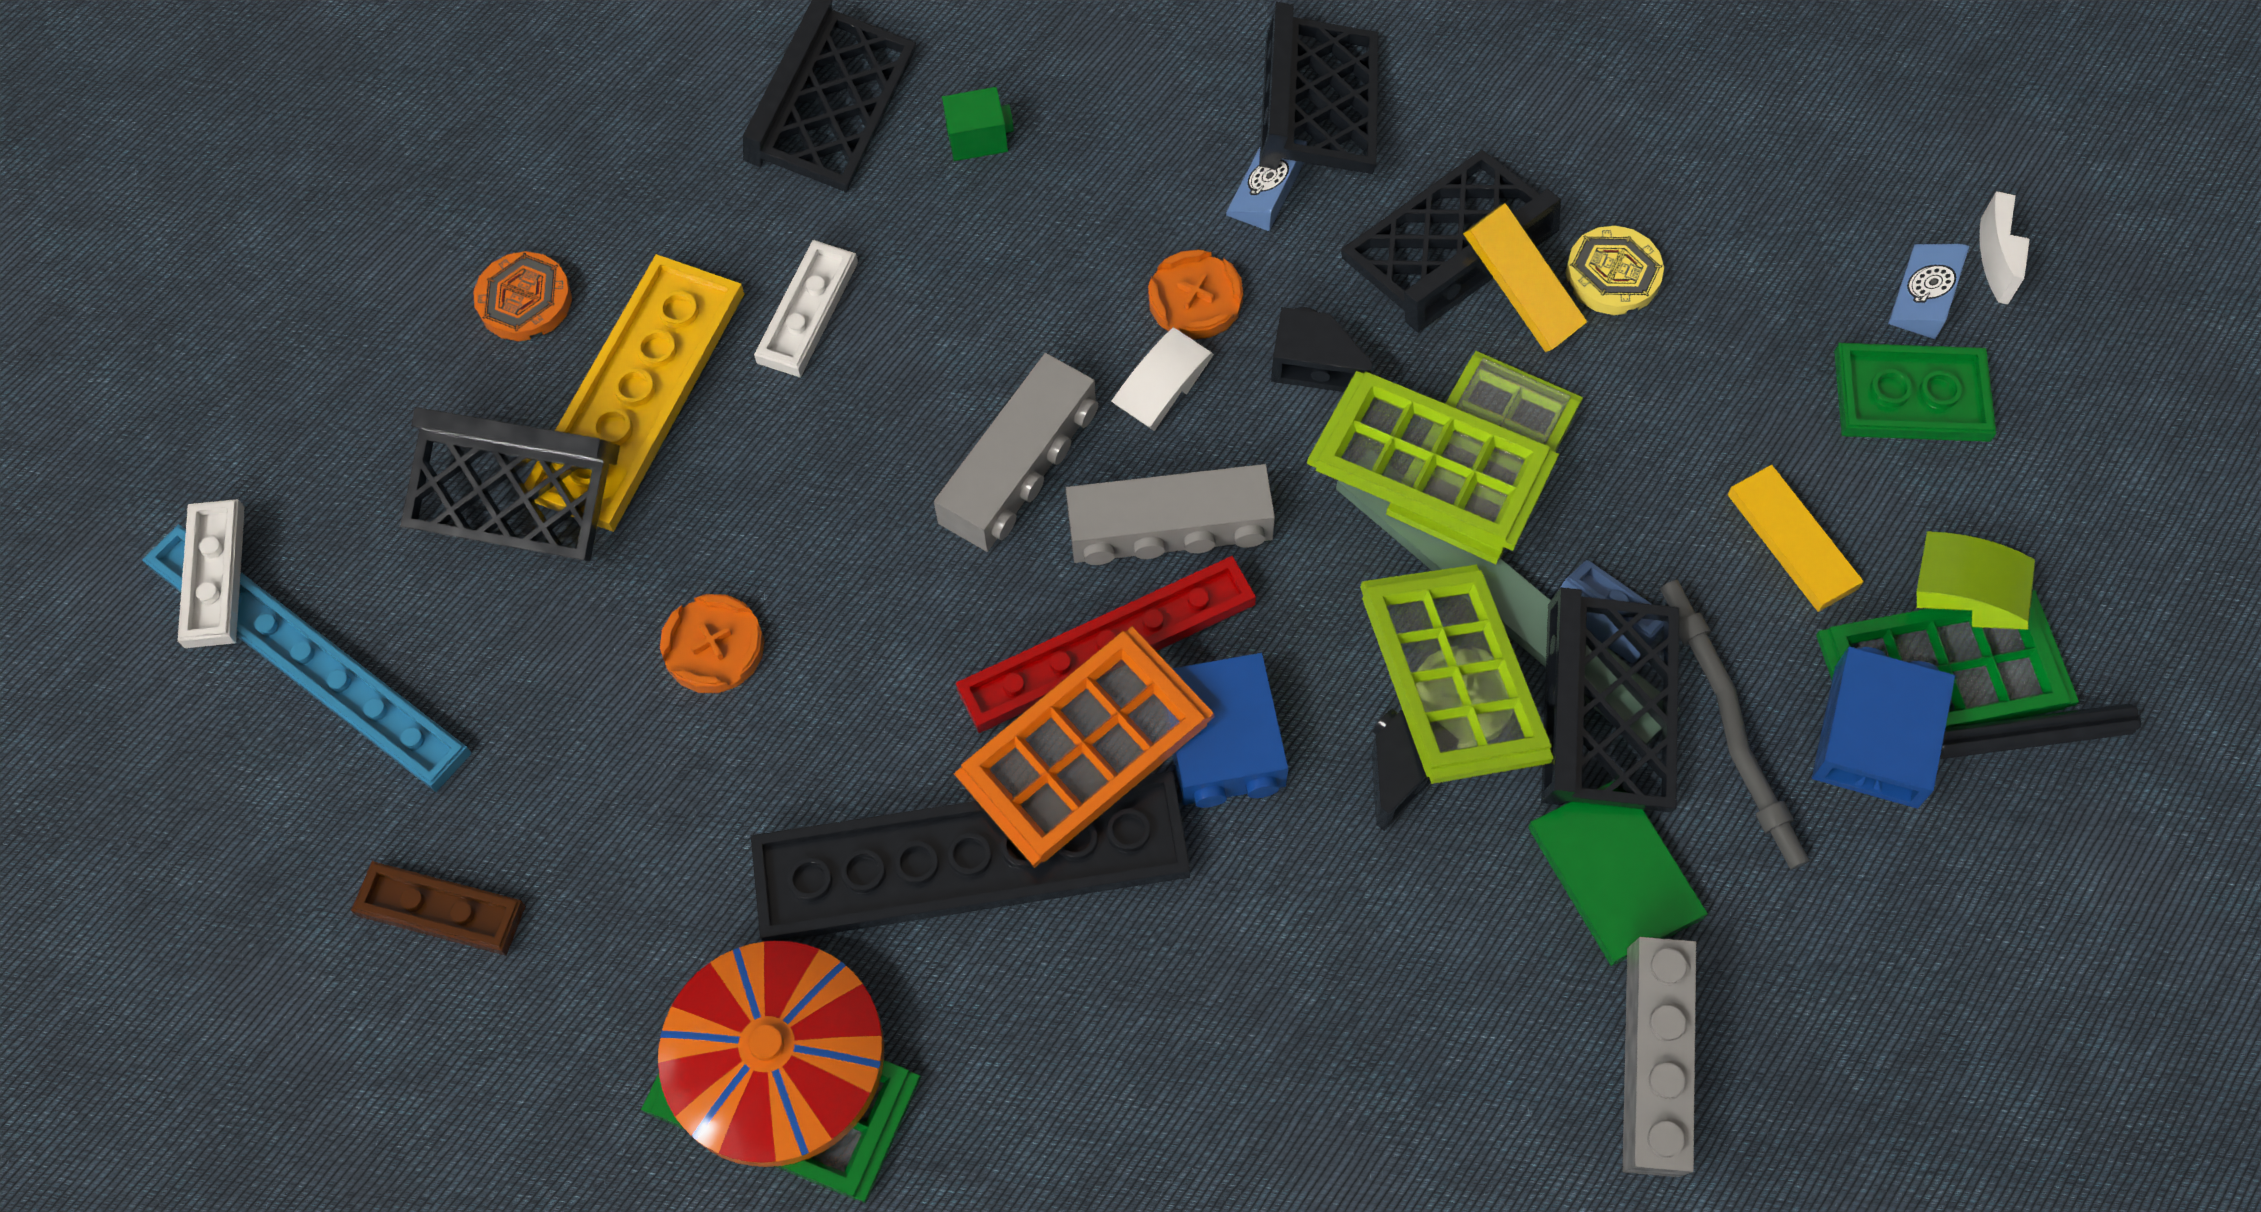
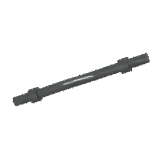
[1660,580,1810,870]

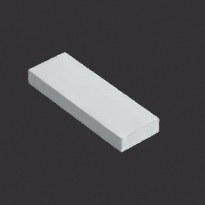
[754,240,858,378]
[178,499,245,648]

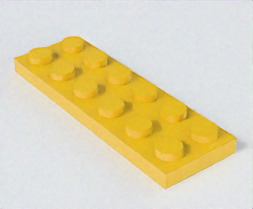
[524,254,744,532]

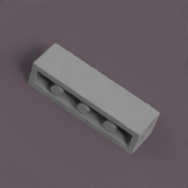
[934,353,1098,552]
[1066,464,1275,565]
[1622,937,1696,1177]

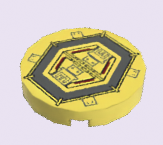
[1565,226,1664,315]

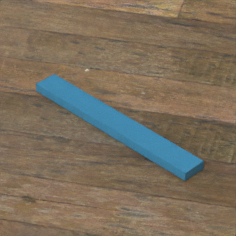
[142,524,472,792]

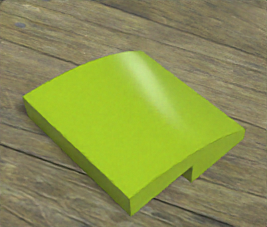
[1916,531,2035,630]

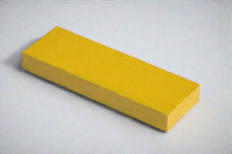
[1463,203,1587,352]
[1727,465,1864,612]

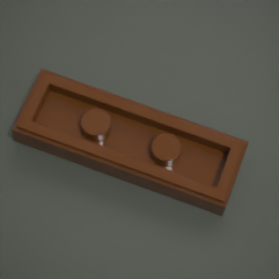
[351,861,526,956]

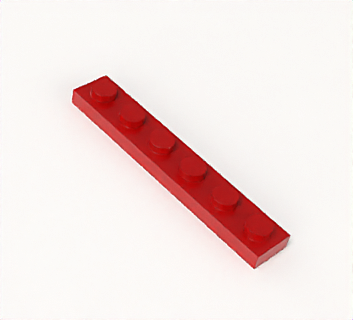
[955,556,1256,733]

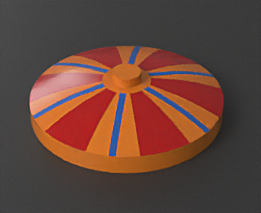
[658,941,884,1167]

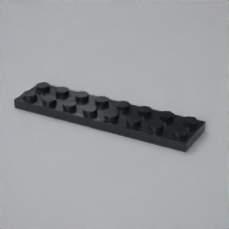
[750,771,1190,942]

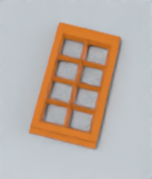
[953,626,1215,868]

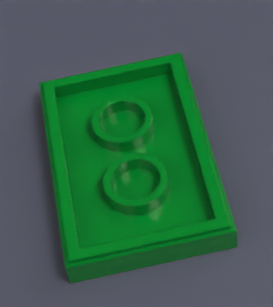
[1834,343,1996,442]
[1528,780,1708,966]

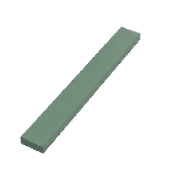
[1336,450,1680,745]

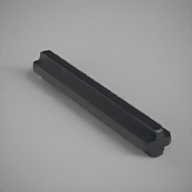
[1940,703,2141,759]

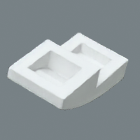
[1980,191,2030,304]
[1111,327,1214,431]

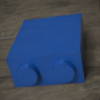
[1811,646,1955,809]
[1162,653,1288,808]

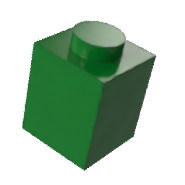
[942,87,1014,161]

